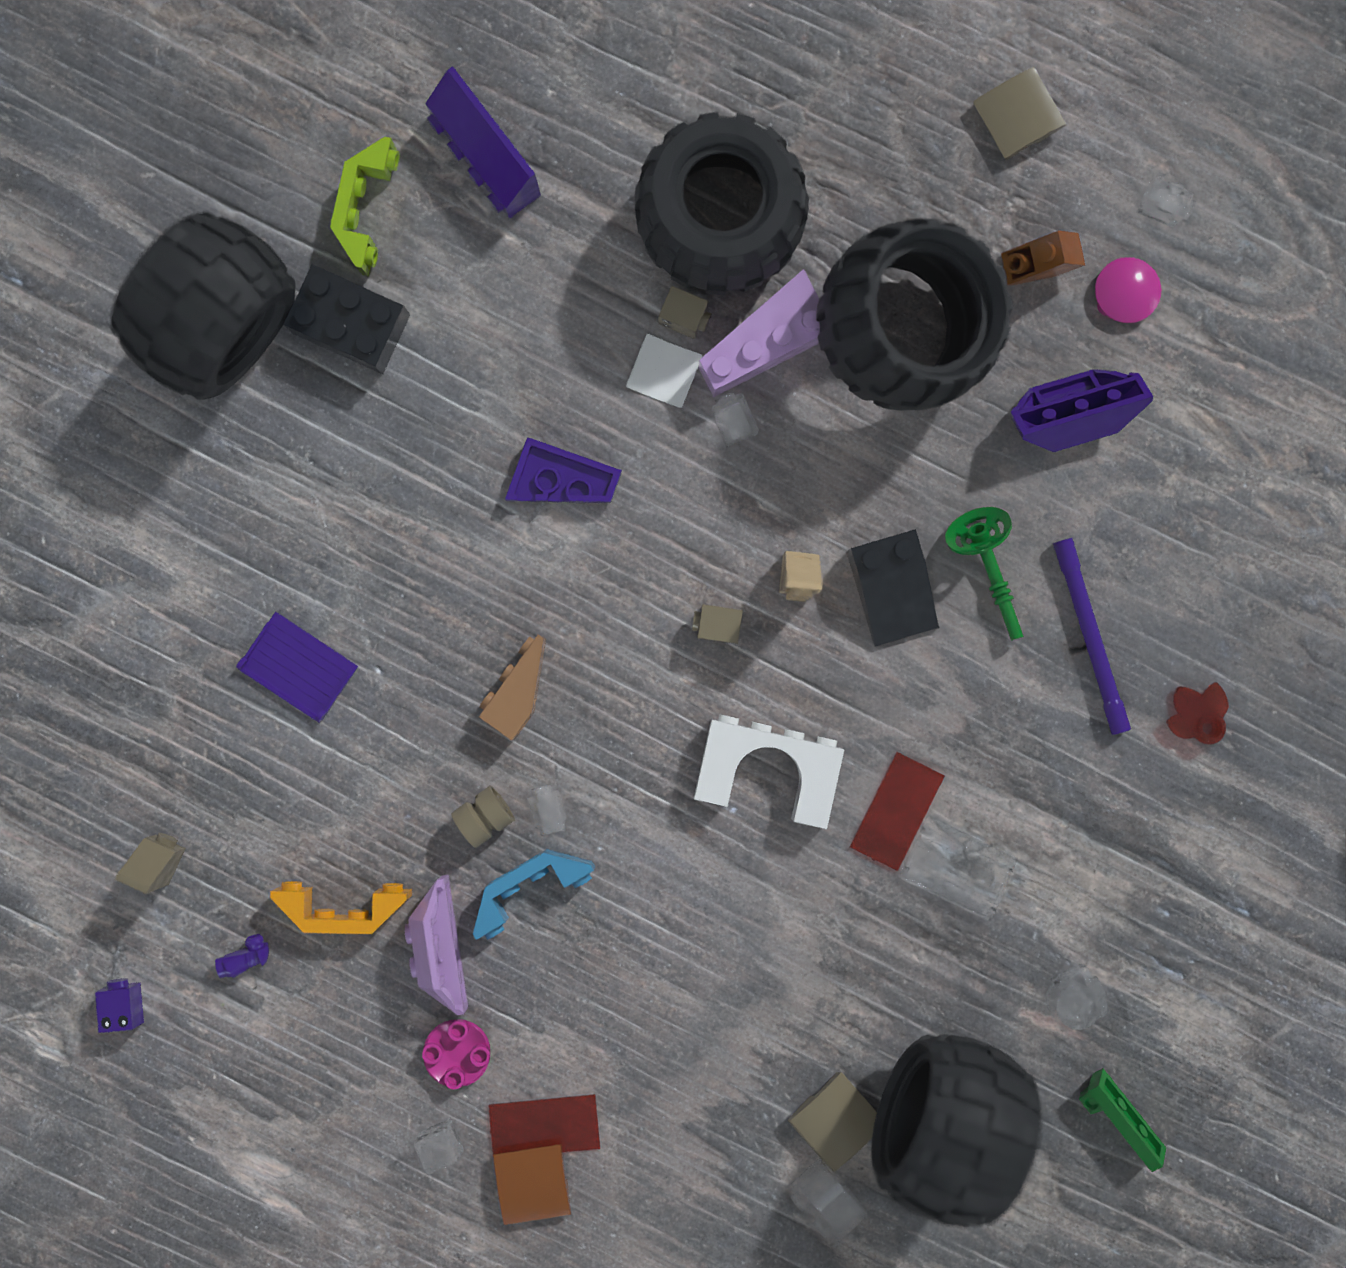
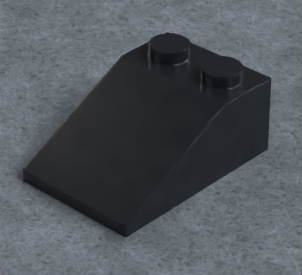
[846,529,939,647]

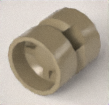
[451,785,515,848]

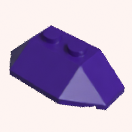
[1010,369,1153,452]

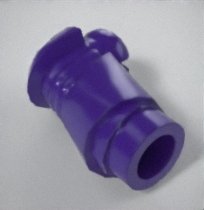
[215,934,269,979]

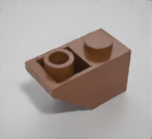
[1001,230,1085,286]

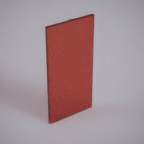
[850,752,945,871]
[489,1094,600,1159]

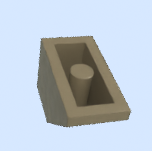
[115,833,186,894]

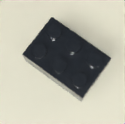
[283,264,410,374]

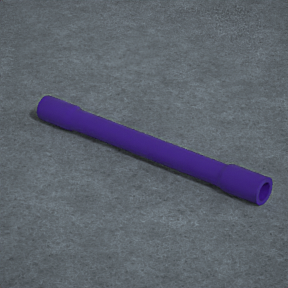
[1053,538,1131,735]

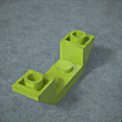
[330,136,400,277]

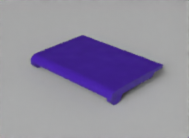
[236,611,359,723]

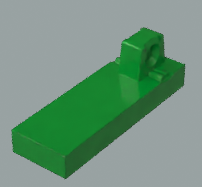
[1079,1068,1166,1172]

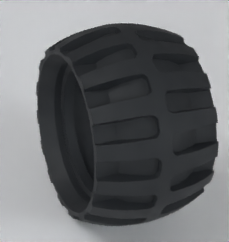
[816,218,1013,411]

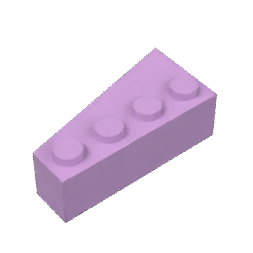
[699,269,820,397]

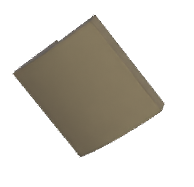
[973,67,1067,161]
[787,1072,877,1172]

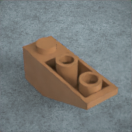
[479,634,546,741]

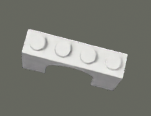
[694,714,844,829]

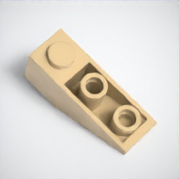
[779,551,822,602]

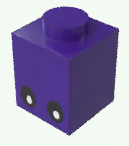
[95,978,144,1033]

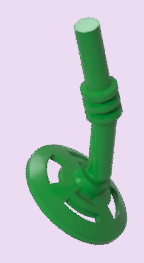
[945,507,1024,641]

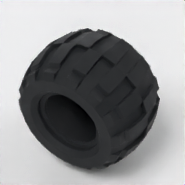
[634,112,809,295]
[111,211,295,400]
[871,1034,1042,1227]

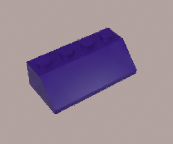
[425,66,541,219]

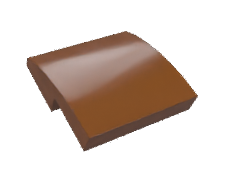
[493,1144,571,1225]

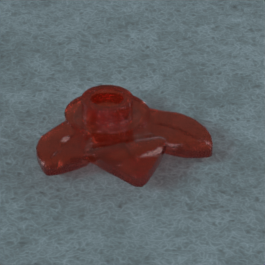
[1166,682,1229,745]

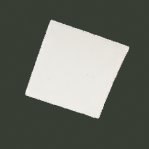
[626,334,702,408]

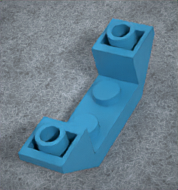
[473,849,595,940]

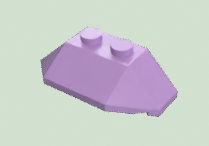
[405,875,468,1015]

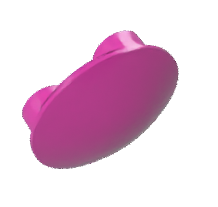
[1095,257,1161,323]
[422,1019,491,1090]

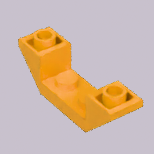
[270,881,412,934]

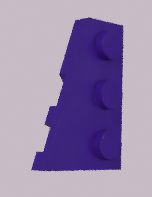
[505,437,622,503]

